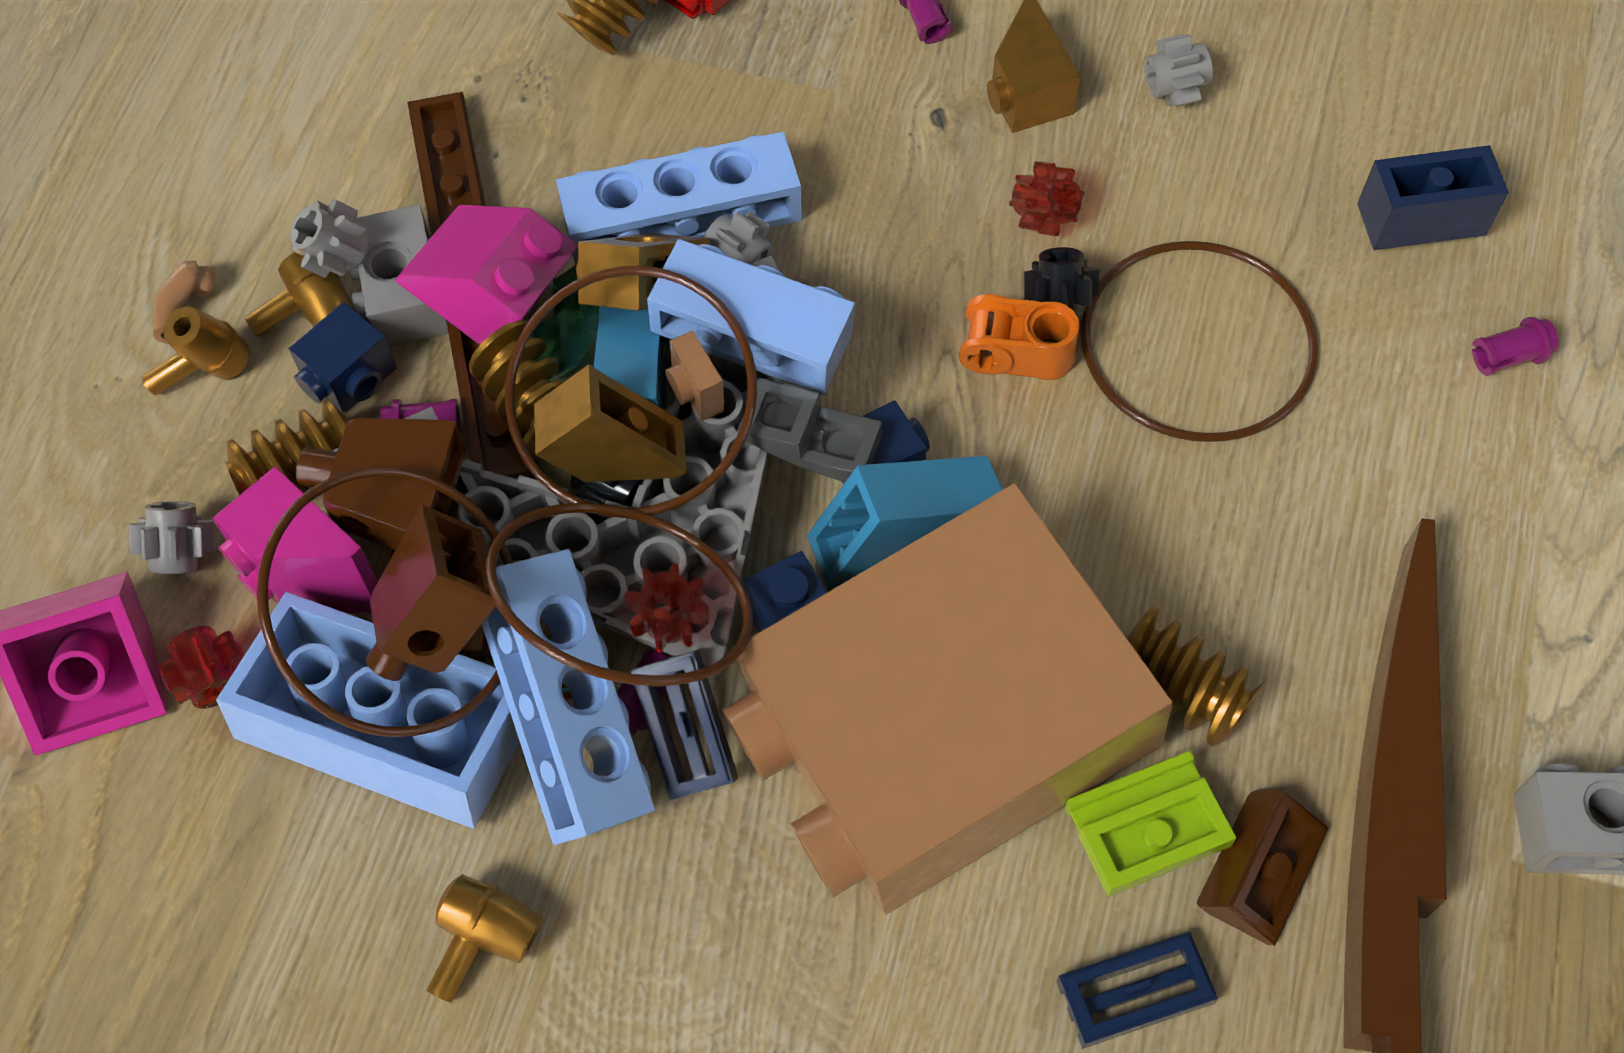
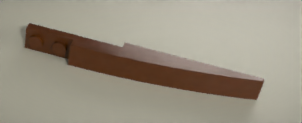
[1344,518,1447,1053]

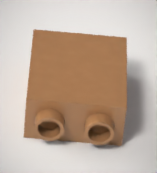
[722,483,1173,915]

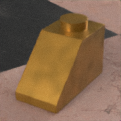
[987,0,1081,133]
[534,364,687,482]

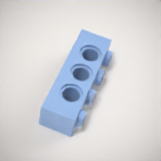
[556,131,802,266]
[482,549,655,845]

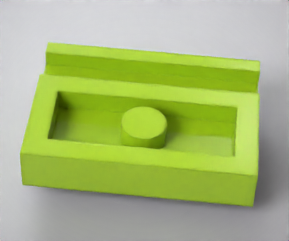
[1065,750,1236,897]

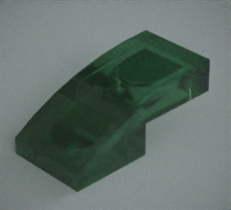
[533,264,600,382]

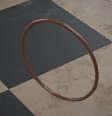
[1081,241,1318,442]
[505,266,757,518]
[257,467,514,737]
[485,503,754,686]

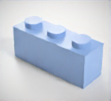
[647,239,855,396]

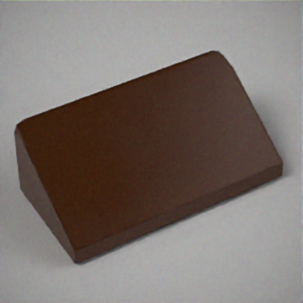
[1197,789,1329,946]

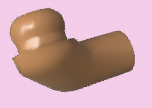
[153,260,216,344]

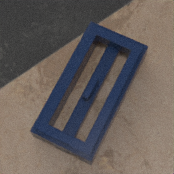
[631,649,739,800]
[1056,932,1218,1049]

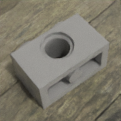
[349,205,449,347]
[1514,764,1624,875]

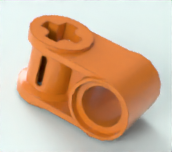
[959,294,1079,380]

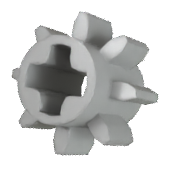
[1144,34,1213,107]
[290,199,368,278]
[704,211,776,264]
[129,501,214,574]

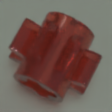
[1009,161,1084,236]
[624,563,710,653]
[158,626,244,709]

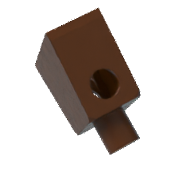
[296,418,466,550]
[366,504,496,681]

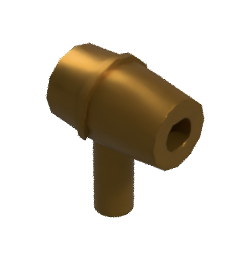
[244,252,355,337]
[142,306,250,395]
[426,874,543,1003]

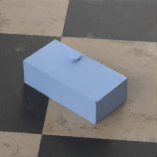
[216,591,520,830]

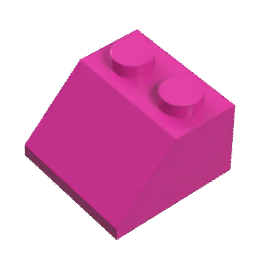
[395,205,578,344]
[212,467,378,613]
[0,571,168,756]

